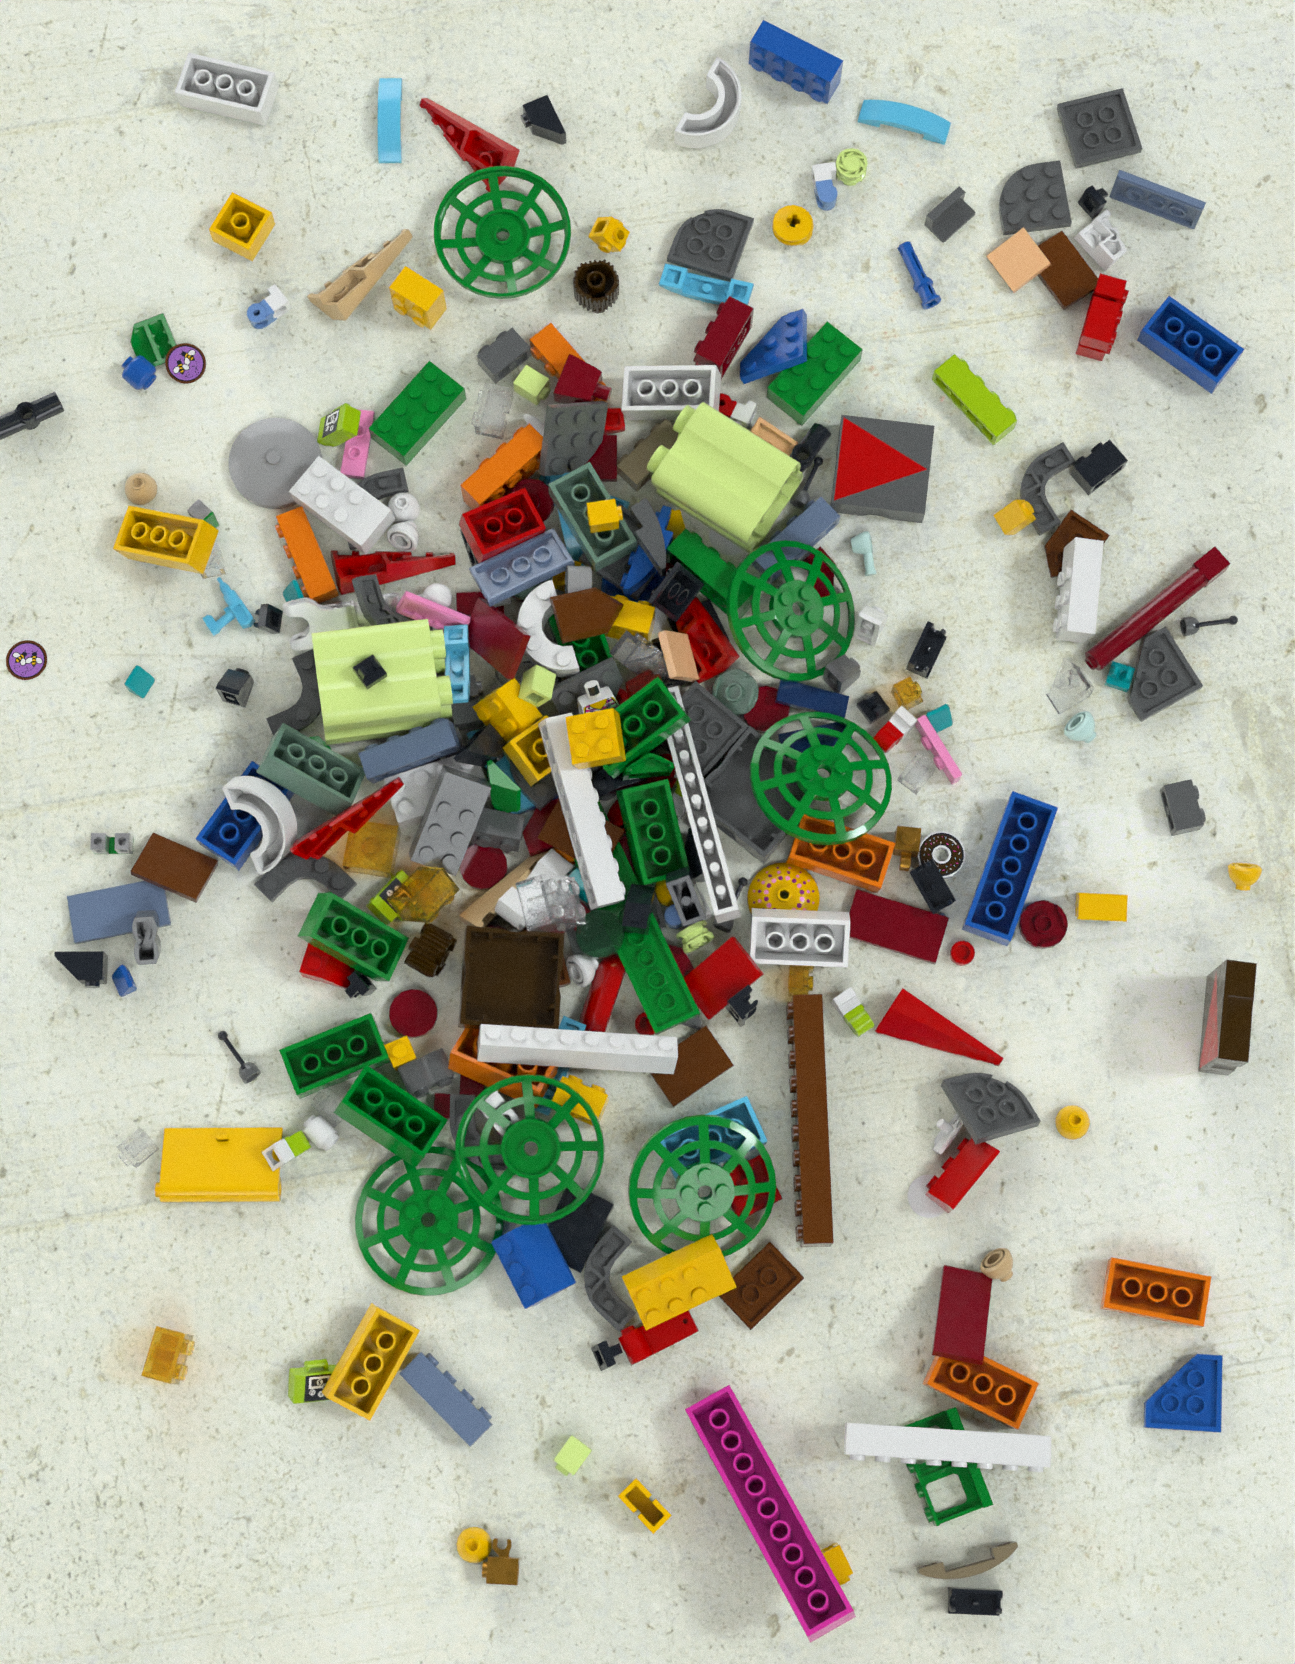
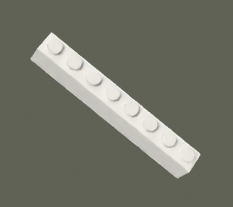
[538,713,625,910]
[477,1024,678,1074]
[844,1423,1051,1472]

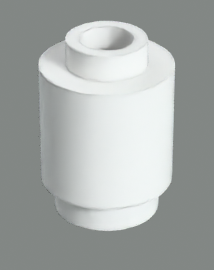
[303,1115,340,1151]

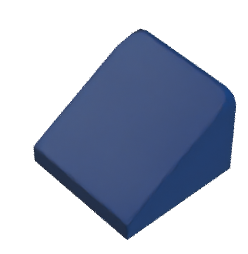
[112,965,137,997]

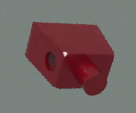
[553,354,612,404]

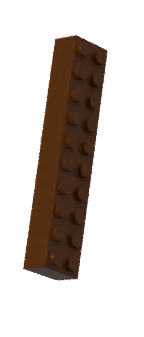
[786,994,834,1247]

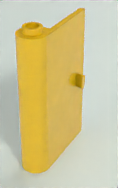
[155,1127,283,1202]

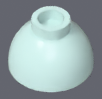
[1064,711,1096,743]

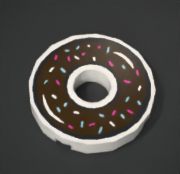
[917,831,966,879]

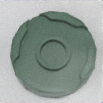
[712,669,759,716]

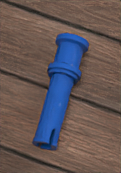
[897,241,941,309]

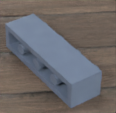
[752,497,840,584]
[358,718,462,784]
[399,1352,493,1447]

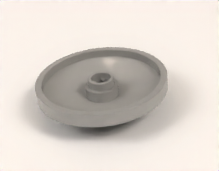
[229,418,322,509]

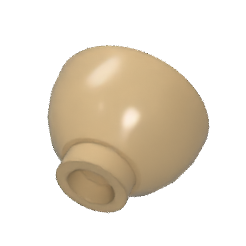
[125,473,157,505]
[980,1248,1013,1282]

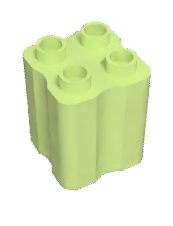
[647,402,803,553]
[311,619,453,745]

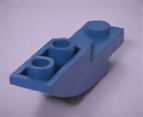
[620,505,673,597]

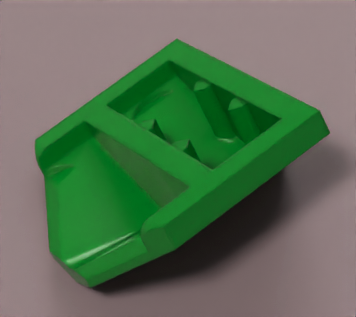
[130,313,177,367]
[622,753,674,781]
[487,760,521,812]

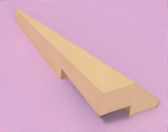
[307,229,413,321]
[459,847,555,927]

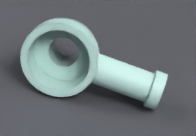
[851,531,877,576]

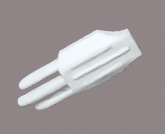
[932,1113,963,1155]

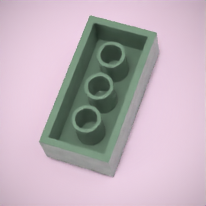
[548,462,637,572]
[256,723,365,816]

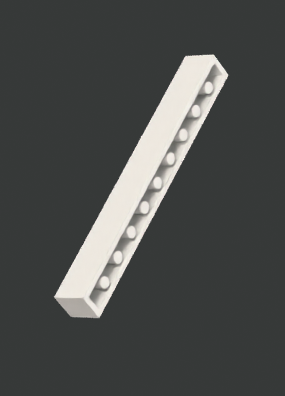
[667,686,741,923]

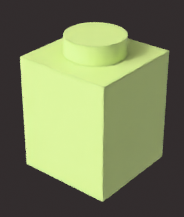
[513,365,551,405]
[518,664,556,707]
[554,1435,592,1476]

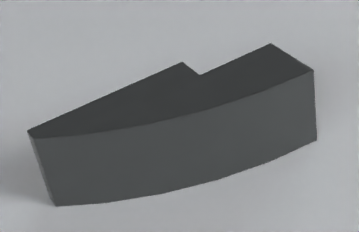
[630,498,666,577]

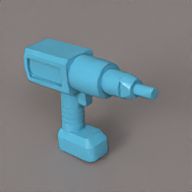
[202,577,255,636]

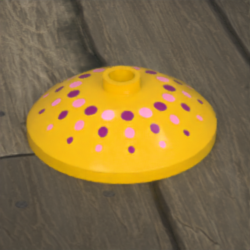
[747,863,820,914]

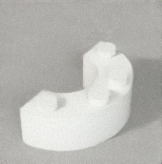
[674,57,741,148]
[517,580,580,678]
[222,776,297,875]
[495,849,574,930]

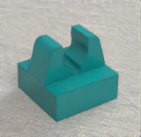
[1104,661,1135,692]

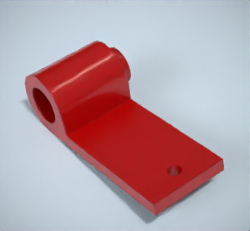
[618,1310,699,1366]

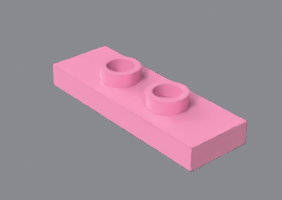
[341,409,375,479]
[395,591,470,631]
[915,715,962,785]

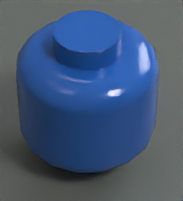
[122,355,157,390]

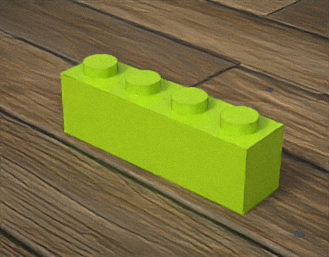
[932,354,1017,445]

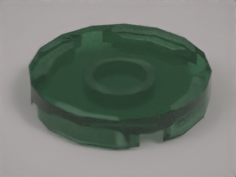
[576,909,625,959]

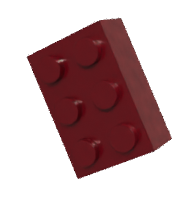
[693,296,754,380]

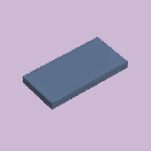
[1109,170,1206,229]
[469,528,575,607]
[67,881,171,944]

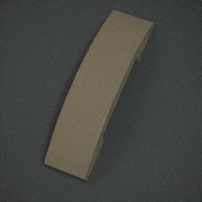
[916,1541,1018,1579]

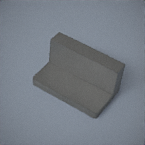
[924,186,975,243]

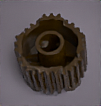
[573,259,619,314]
[404,921,457,978]

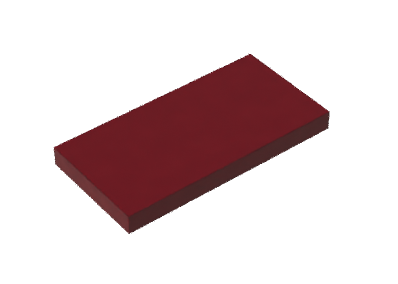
[468,597,531,680]
[849,889,949,964]
[932,1265,992,1365]

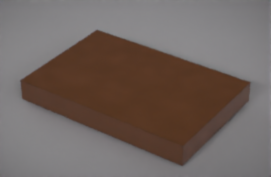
[1037,231,1098,310]
[538,800,625,859]
[131,833,218,903]
[650,1026,734,1108]
[719,1242,804,1330]

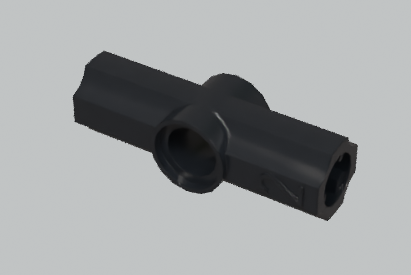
[0,392,64,440]
[786,423,831,483]

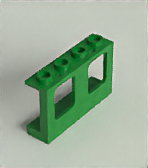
[904,1407,994,1526]

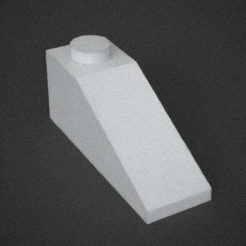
[853,605,888,646]

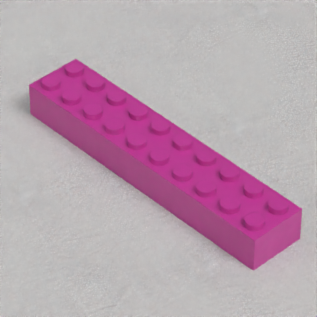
[685,1385,856,1643]

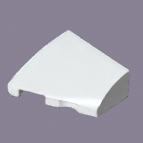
[1074,209,1127,271]

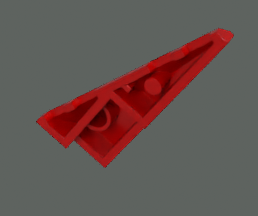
[419,98,520,192]
[331,550,456,595]
[666,563,740,684]
[290,777,404,860]
[874,988,1004,1066]

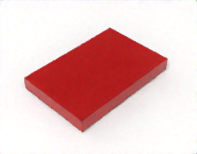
[684,936,764,1020]

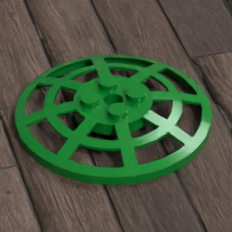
[433,166,571,299]
[726,540,855,682]
[750,712,892,845]
[455,1074,605,1225]
[628,1114,776,1257]
[355,1146,504,1296]

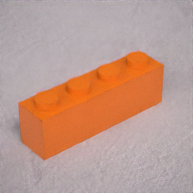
[529,323,610,402]
[275,506,339,604]

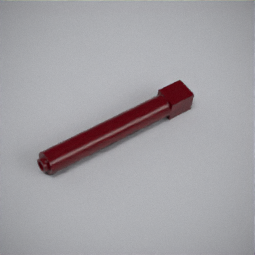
[1085,547,1231,671]

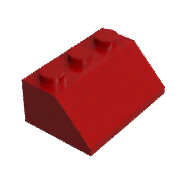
[299,943,355,989]
[925,1137,1000,1213]

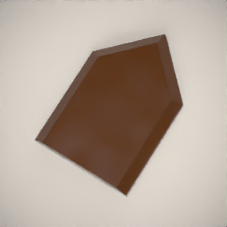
[1044,510,1110,578]
[550,587,624,644]

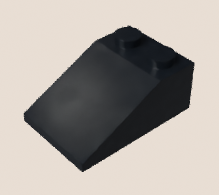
[648,562,705,622]
[548,1187,614,1273]

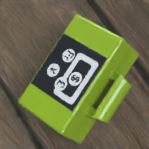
[317,403,361,447]
[366,870,422,925]
[288,1359,336,1404]

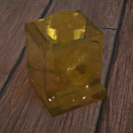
[891,677,923,710]
[788,965,814,997]

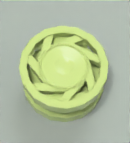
[836,148,868,186]
[676,920,715,953]

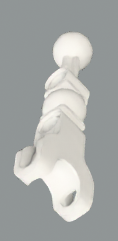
[282,583,452,651]

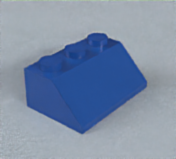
[491,1223,576,1309]

